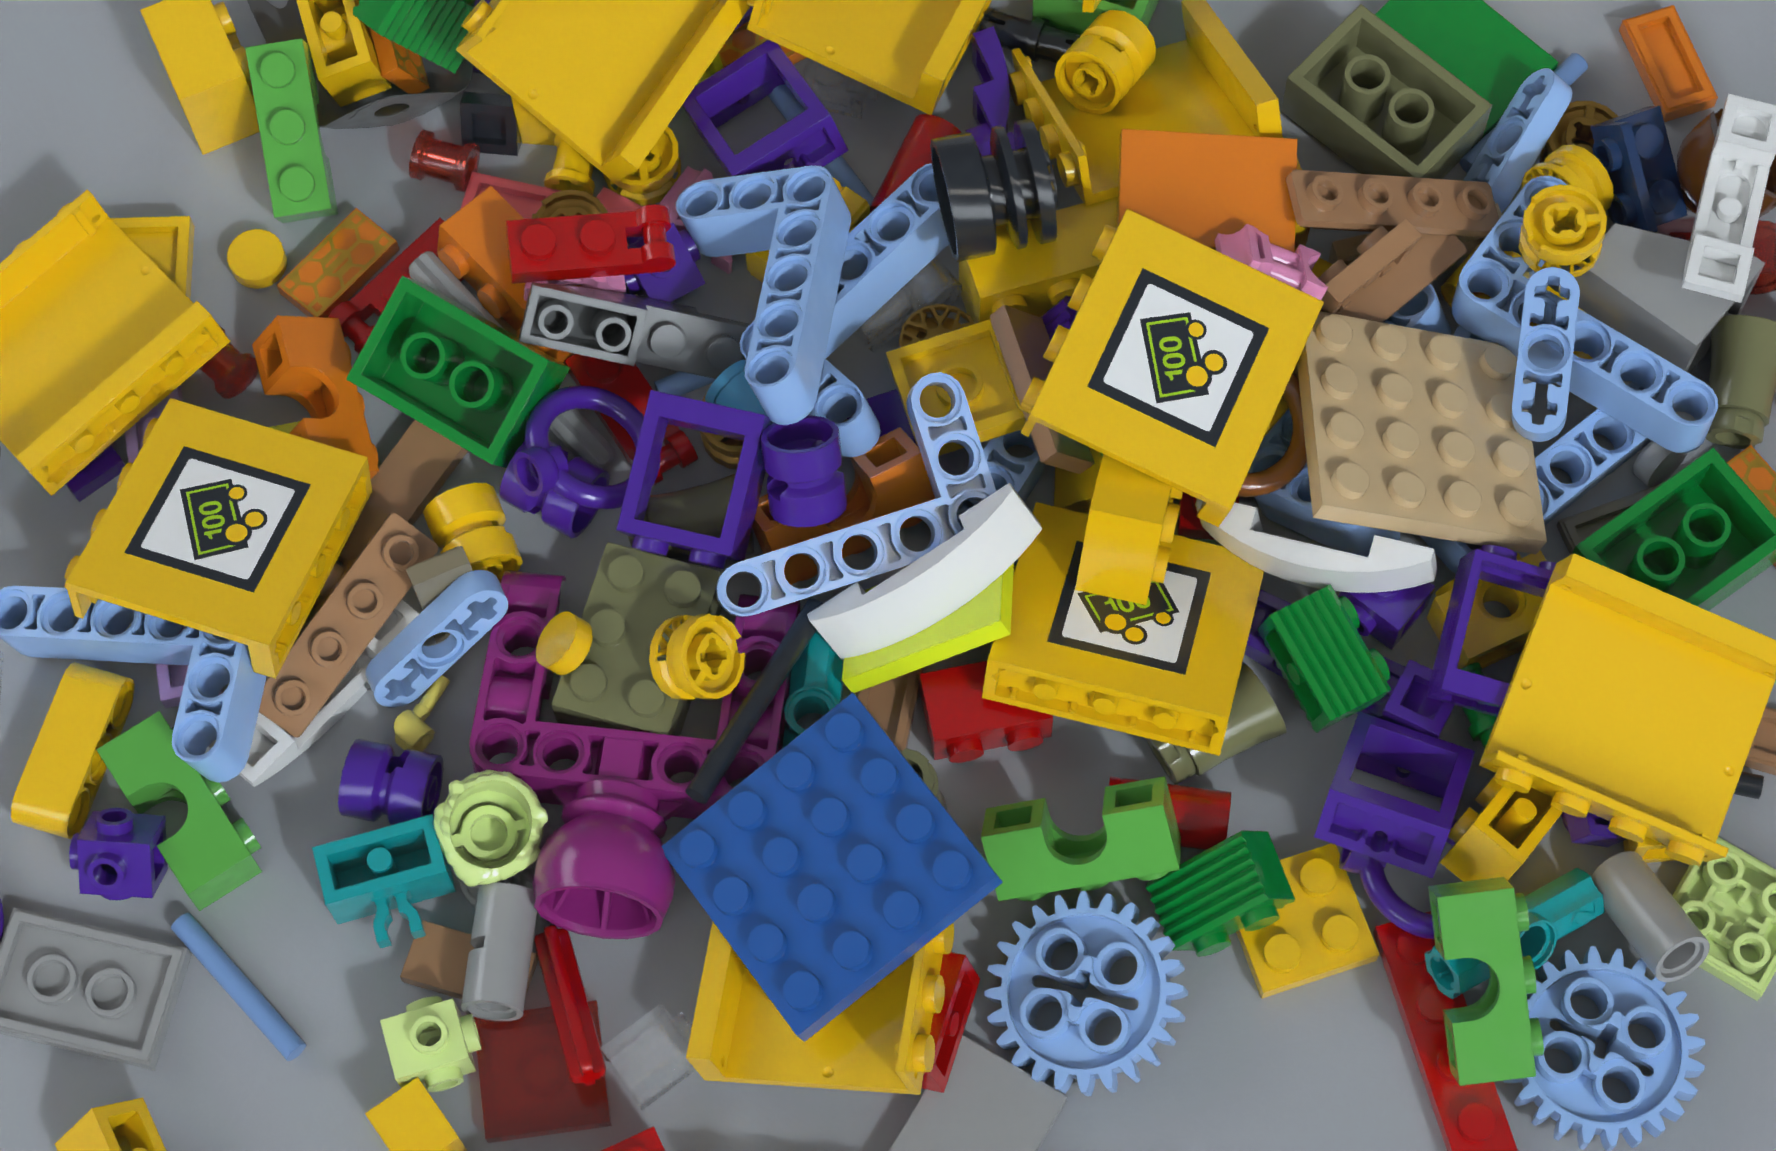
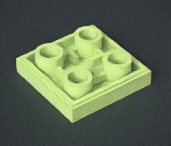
[1672,837,1776,1001]

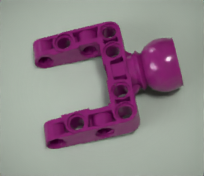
[469,570,801,939]

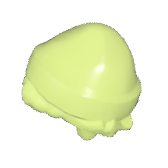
[433,770,548,887]

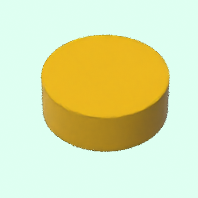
[227,229,287,289]
[536,611,593,675]

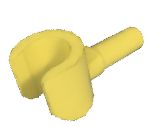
[394,675,450,751]

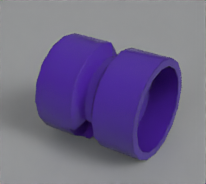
[761,415,847,527]
[499,440,610,539]
[338,739,444,825]

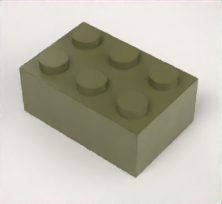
[1281,4,1492,179]
[551,542,722,736]

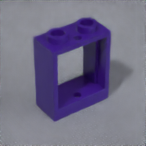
[682,40,849,177]
[616,390,774,569]
[1426,545,1556,717]
[1314,711,1475,879]

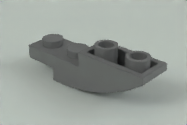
[518,282,750,379]

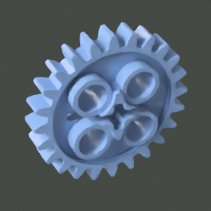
[984,891,1188,1096]
[1503,946,1705,1151]

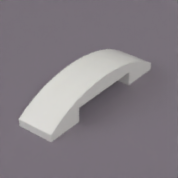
[1682,93,1776,303]
[807,483,1042,659]
[1195,499,1437,593]
[209,600,419,787]

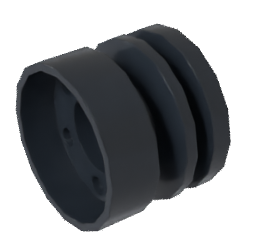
[930,119,1058,262]

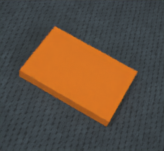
[1117,129,1298,252]

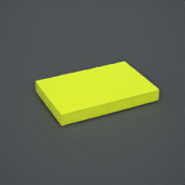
[842,563,1014,693]

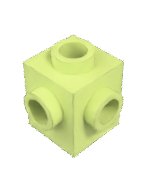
[380,996,482,1092]

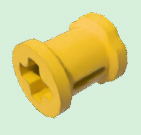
[544,134,595,195]

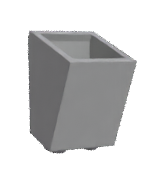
[1567,223,1765,374]

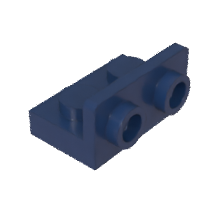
[1591,106,1688,233]

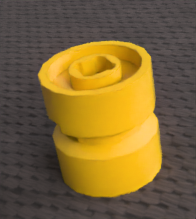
[1054,10,1156,115]
[423,483,523,583]

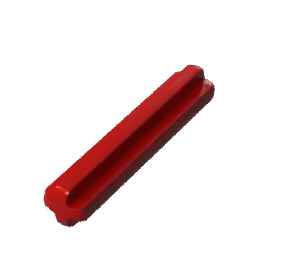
[534,925,606,1086]

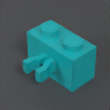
[312,814,456,949]

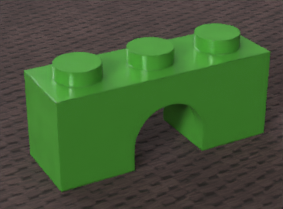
[245,38,338,223]
[96,710,262,911]
[981,776,1182,901]
[1428,877,1544,1086]

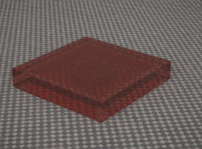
[474,1000,612,1143]

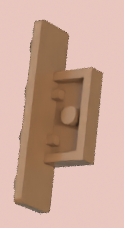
[1286,170,1499,237]
[1293,218,1467,379]
[259,513,438,738]

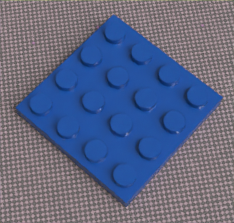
[662,692,1003,1042]

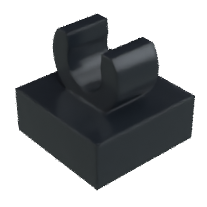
[460,91,521,156]

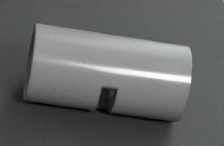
[1591,851,1710,982]
[461,883,537,1021]

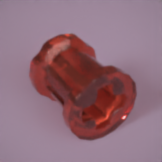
[409,129,480,192]
[200,323,259,399]

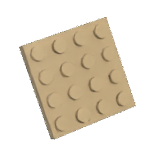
[1297,311,1547,554]

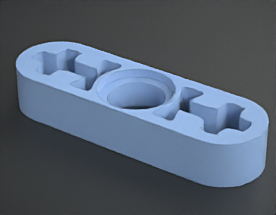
[1463,68,1573,213]
[1511,267,1580,442]
[366,570,508,707]

